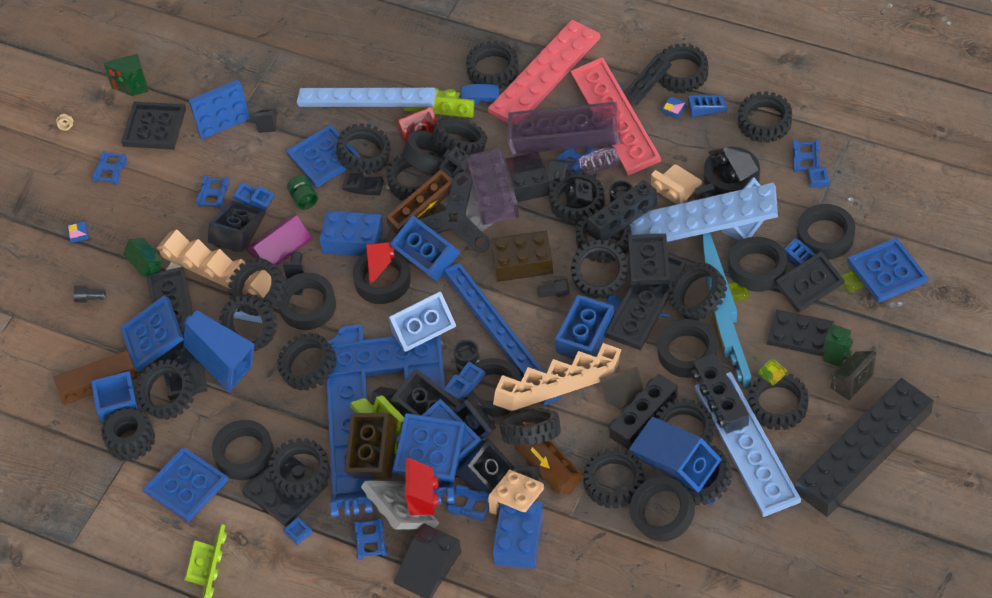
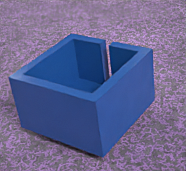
[91,371,139,425]

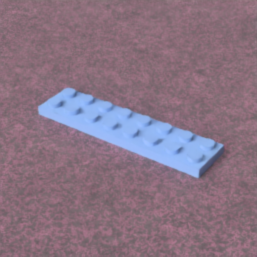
[630,182,778,242]
[694,372,801,517]

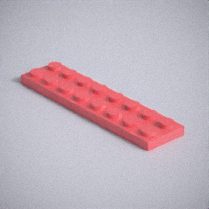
[488,20,601,128]
[571,57,661,176]

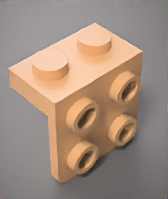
[651,165,702,205]
[488,470,544,515]

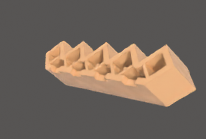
[156,229,271,298]
[493,343,622,411]

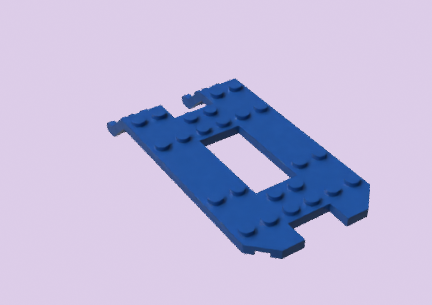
[327,324,455,517]

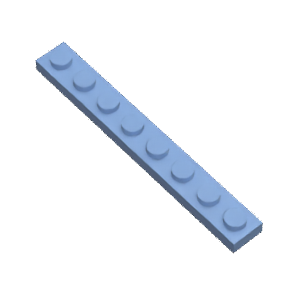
[297,88,436,107]

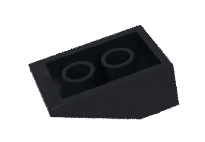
[502,152,550,202]
[207,201,266,252]
[389,368,461,417]
[453,396,497,440]
[394,523,461,598]

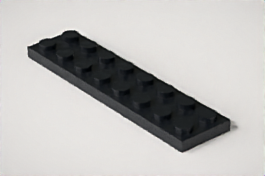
[147,266,208,400]

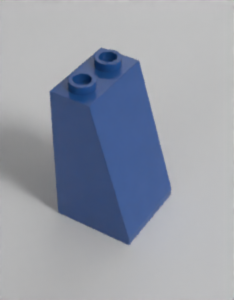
[183,310,255,392]
[629,417,722,493]

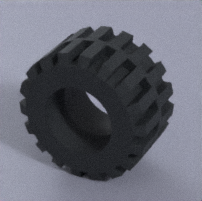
[101,407,155,461]

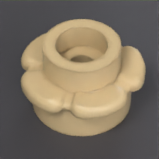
[56,114,74,131]

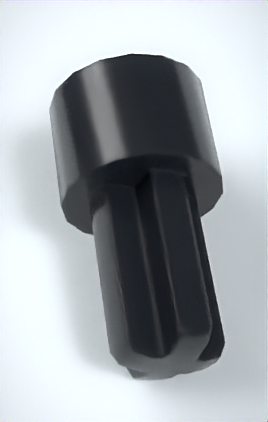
[537,278,570,298]
[74,286,106,303]

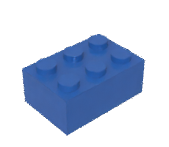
[319,211,384,256]
[390,215,460,282]
[555,295,614,359]
[493,501,544,569]

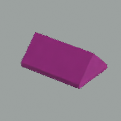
[245,215,312,266]

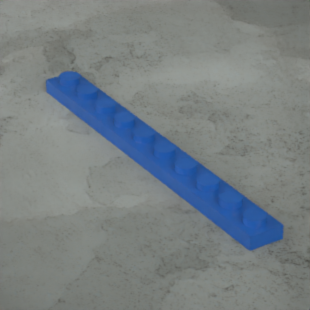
[443,263,561,406]

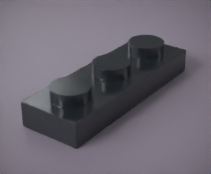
[624,53,672,106]

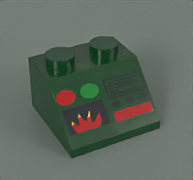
[103,54,149,96]

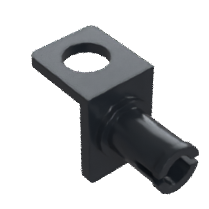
[283,251,304,295]

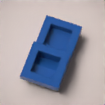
[461,84,499,105]
[233,182,275,209]
[444,362,486,401]

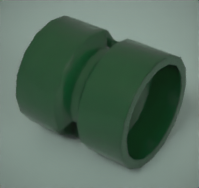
[287,175,318,210]

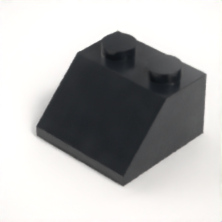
[456,439,515,494]

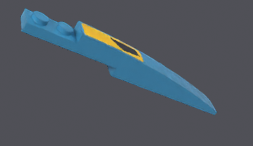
[703,232,751,389]

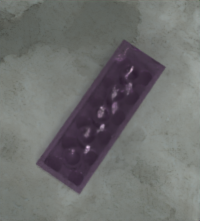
[508,102,620,155]

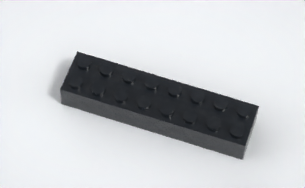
[795,377,934,517]

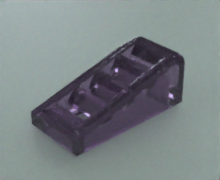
[578,146,620,175]

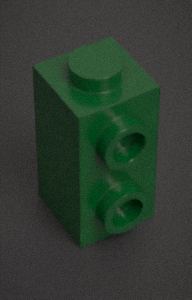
[123,238,163,277]
[823,324,853,368]

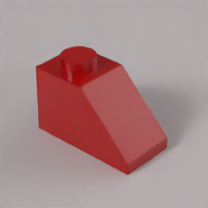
[366,243,394,284]

